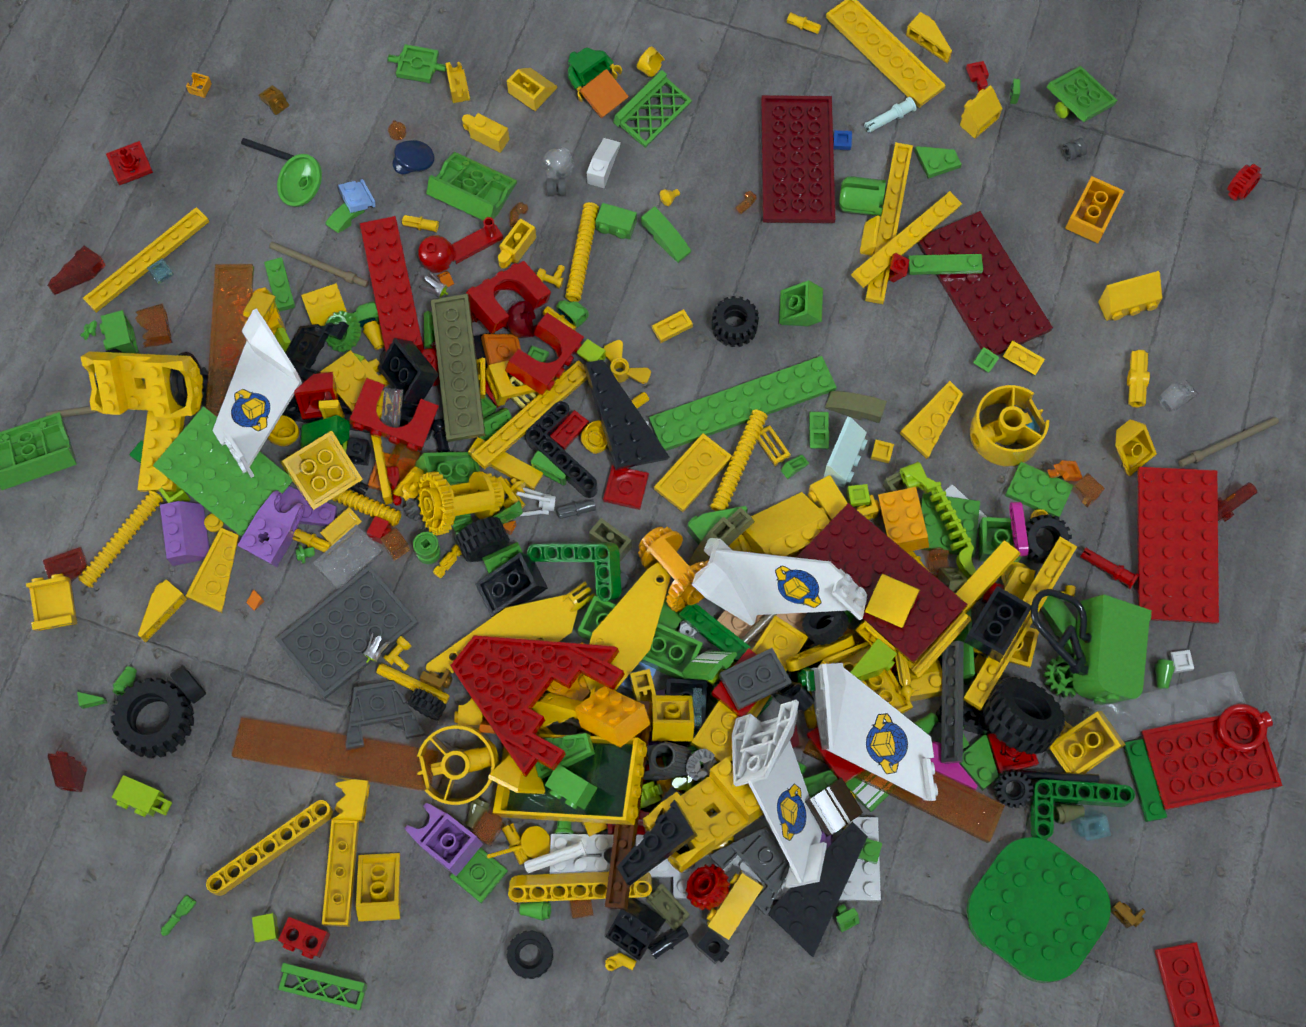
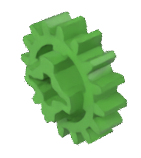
[1043,655,1078,698]

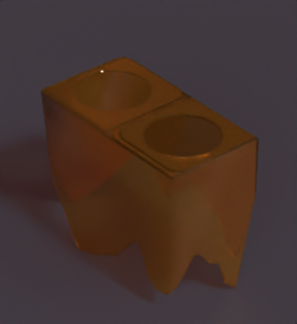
[135,304,172,348]

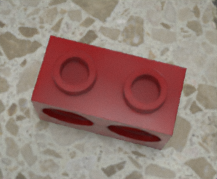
[278,917,330,960]

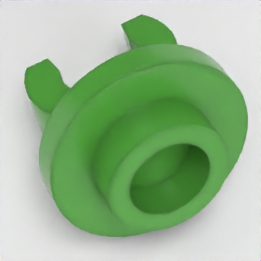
[295,544,315,564]

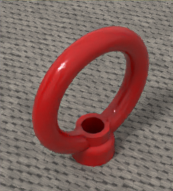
[1218,704,1273,752]

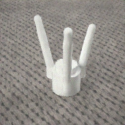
[516,487,556,516]

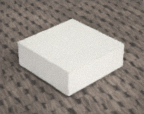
[1169,650,1194,673]

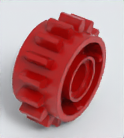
[1227,164,1262,201]
[685,864,730,910]

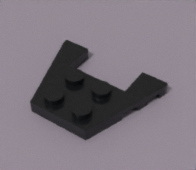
[285,322,349,381]

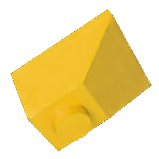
[1115,419,1157,476]
[488,755,545,794]

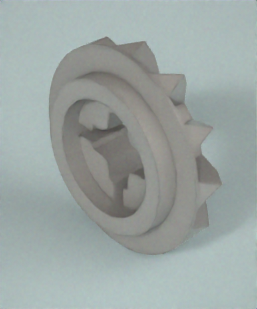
[686,749,717,781]

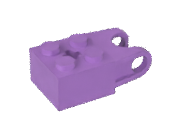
[238,490,305,567]
[404,803,483,876]

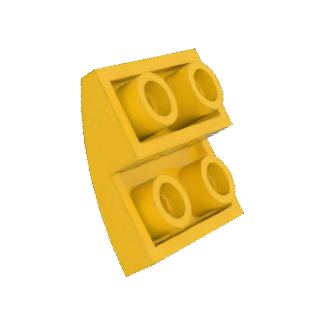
[865,574,920,628]

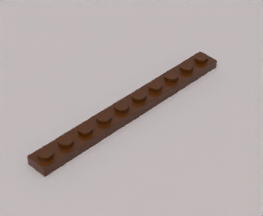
[605,701,653,910]

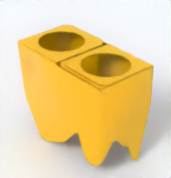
[331,777,370,823]

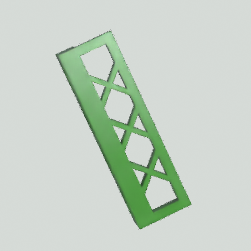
[278,963,367,1010]

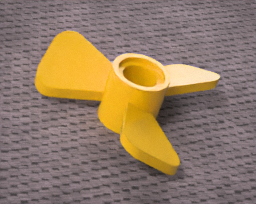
[603,340,651,384]

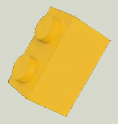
[301,283,347,326]
[651,695,694,742]

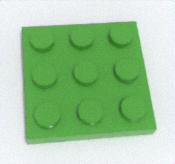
[1047,66,1118,122]
[921,493,980,557]

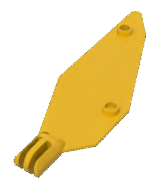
[583,562,671,697]
[426,581,596,673]

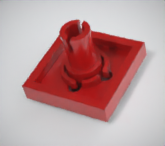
[106,141,153,186]
[987,733,1039,774]

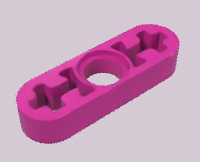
[1009,502,1028,556]

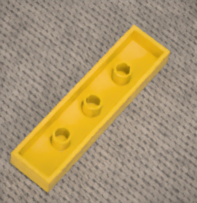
[322,820,359,927]

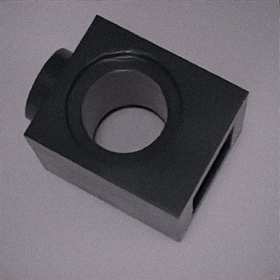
[346,437,371,466]
[696,929,729,964]

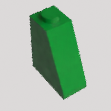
[301,415,350,449]

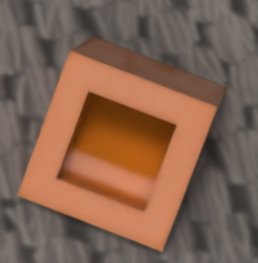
[437,271,454,288]
[503,521,517,535]
[246,590,264,611]

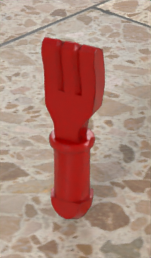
[386,465,402,506]

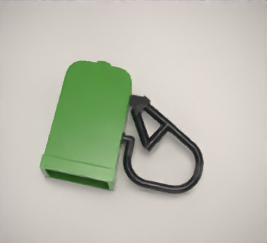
[1031,589,1152,705]

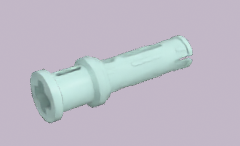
[864,97,916,133]

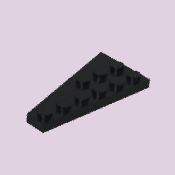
[584,360,670,470]
[768,821,868,957]

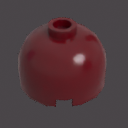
[505,301,537,338]

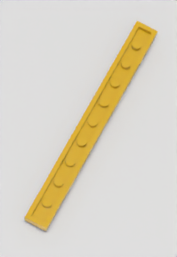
[865,142,913,304]
[963,537,1077,710]

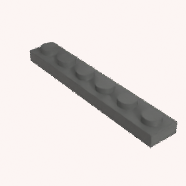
[941,641,964,764]

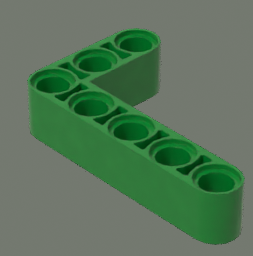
[527,542,622,602]
[1031,779,1135,840]

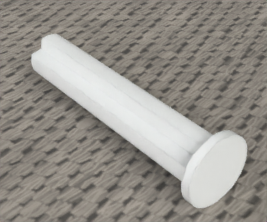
[524,840,587,873]

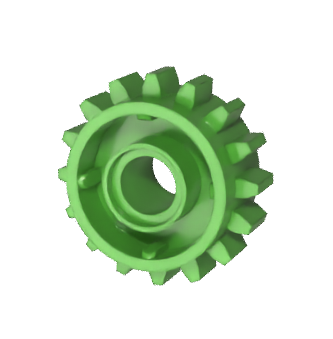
[325,311,361,352]

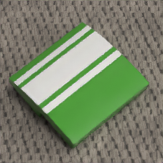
[682,650,737,680]
[846,770,898,812]

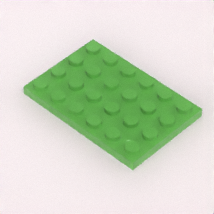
[153,406,293,537]

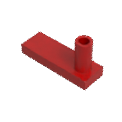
[452,217,503,264]

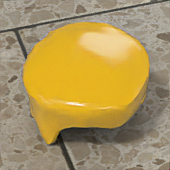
[637,46,665,77]
[581,420,608,454]

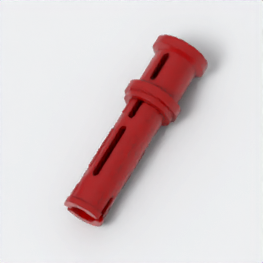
[1080,547,1139,589]

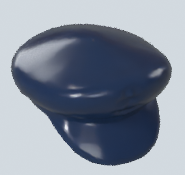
[393,140,435,174]

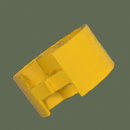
[970,385,1049,466]
[417,724,500,805]

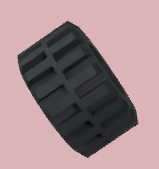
[712,296,759,347]
[1025,514,1072,564]
[456,517,510,562]

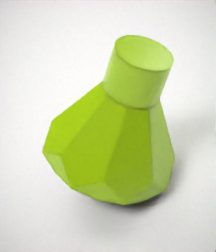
[1055,101,1071,118]

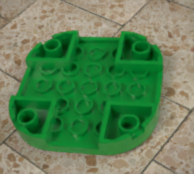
[966,837,1111,983]

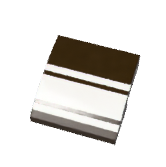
[805,777,863,837]

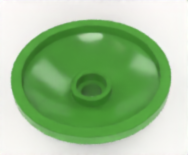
[277,154,322,207]

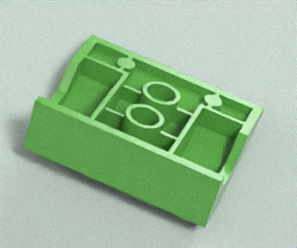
[426,152,517,221]
[0,412,77,490]

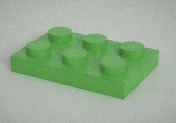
[1005,462,1074,517]

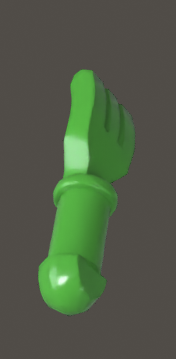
[161,895,196,936]

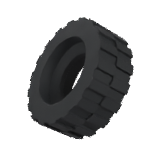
[802,611,849,645]
[507,930,554,979]

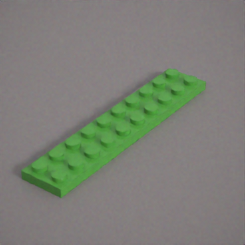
[649,356,837,451]

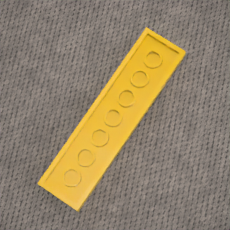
[826,0,946,108]
[691,615,808,763]

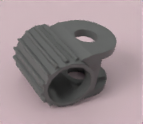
[644,742,692,781]

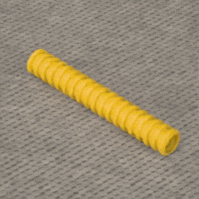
[565,202,599,302]
[710,410,768,511]
[332,489,402,527]
[78,490,164,588]

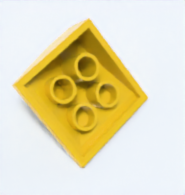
[280,431,363,510]

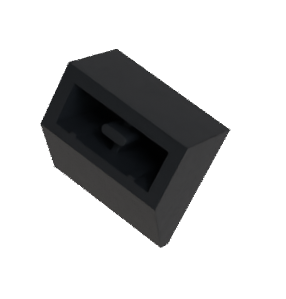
[605,898,666,961]

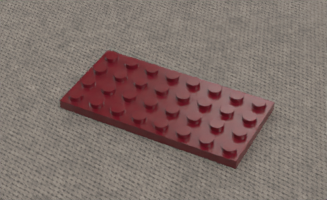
[761,95,836,223]
[917,211,1053,355]
[796,503,968,664]

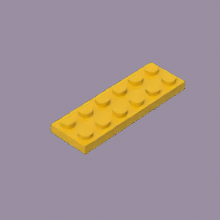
[137,411,185,492]

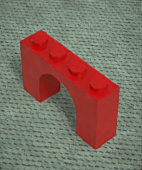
[466,261,551,334]
[505,313,584,396]
[349,378,439,452]

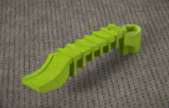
[900,462,976,579]

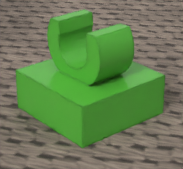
[836,904,859,933]

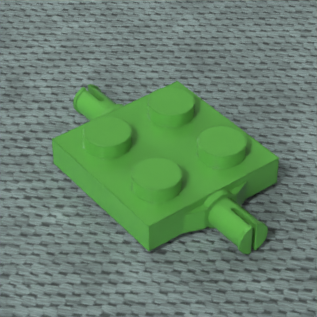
[388,44,446,83]

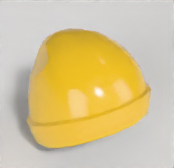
[267,415,299,447]

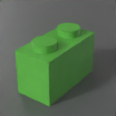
[596,203,637,239]
[545,765,597,810]

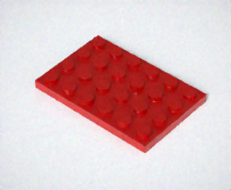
[1140,708,1283,810]

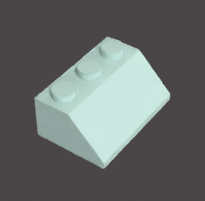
[823,417,868,488]

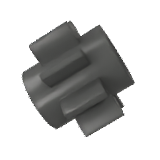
[404,496,423,521]

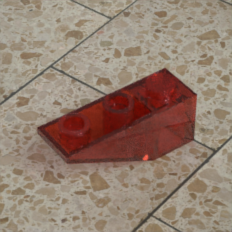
[47,246,106,295]
[47,751,87,792]

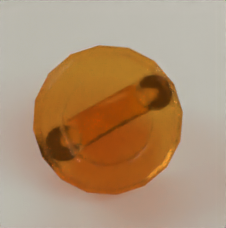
[388,120,406,140]

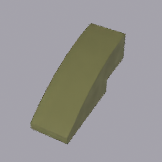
[825,391,887,423]

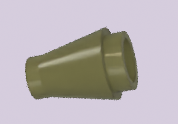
[466,798,490,830]
[1053,804,1085,824]

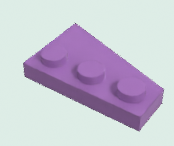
[279,486,337,526]

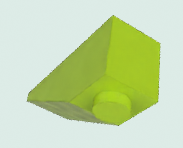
[850,639,897,682]

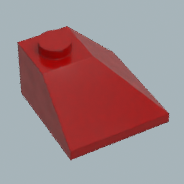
[294,372,338,419]

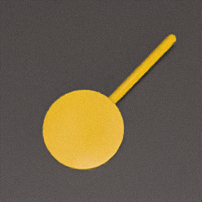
[487,826,551,859]

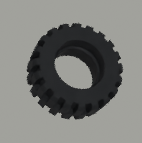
[983,677,1065,754]
[111,678,194,759]

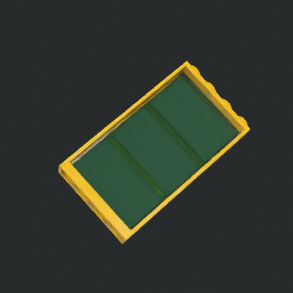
[493,734,647,825]

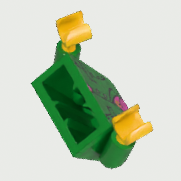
[568,47,622,102]

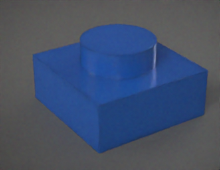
[833,130,852,150]

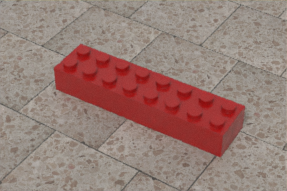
[360,216,424,352]

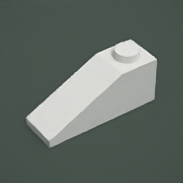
[587,138,621,188]

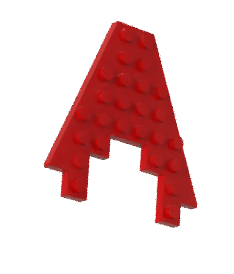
[450,635,625,777]

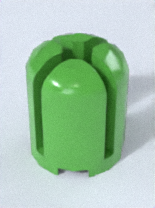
[839,176,886,216]

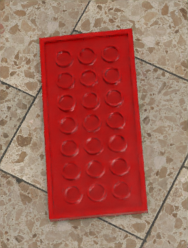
[1138,467,1219,624]

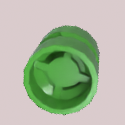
[413,532,441,564]

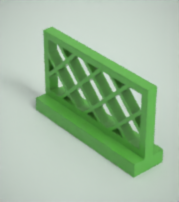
[613,70,692,148]

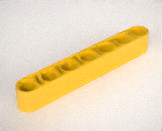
[206,800,333,896]
[508,872,652,902]

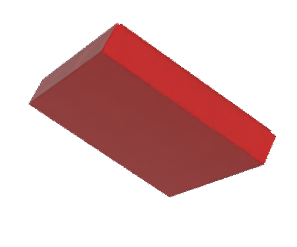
[603,465,649,510]

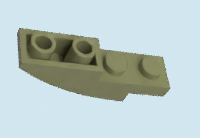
[688,507,755,566]

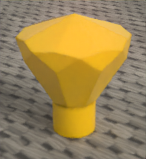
[659,189,680,206]

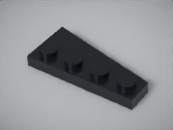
[617,800,698,885]

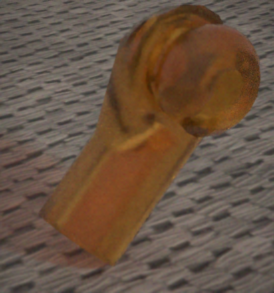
[735,191,757,214]
[510,202,528,228]

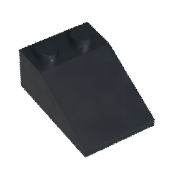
[476,552,548,617]

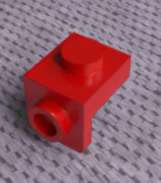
[888,253,910,283]

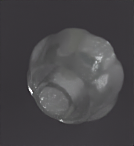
[542,147,575,180]

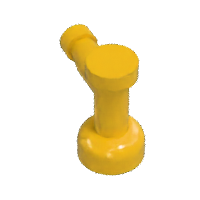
[537,265,565,289]
[383,636,412,672]

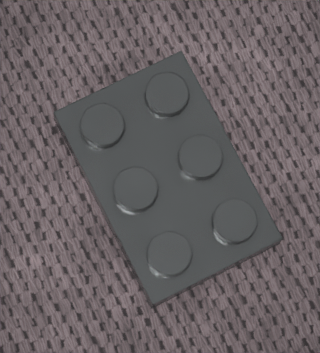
[719,648,792,710]

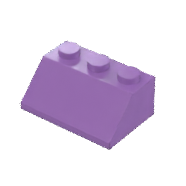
[160,501,210,566]

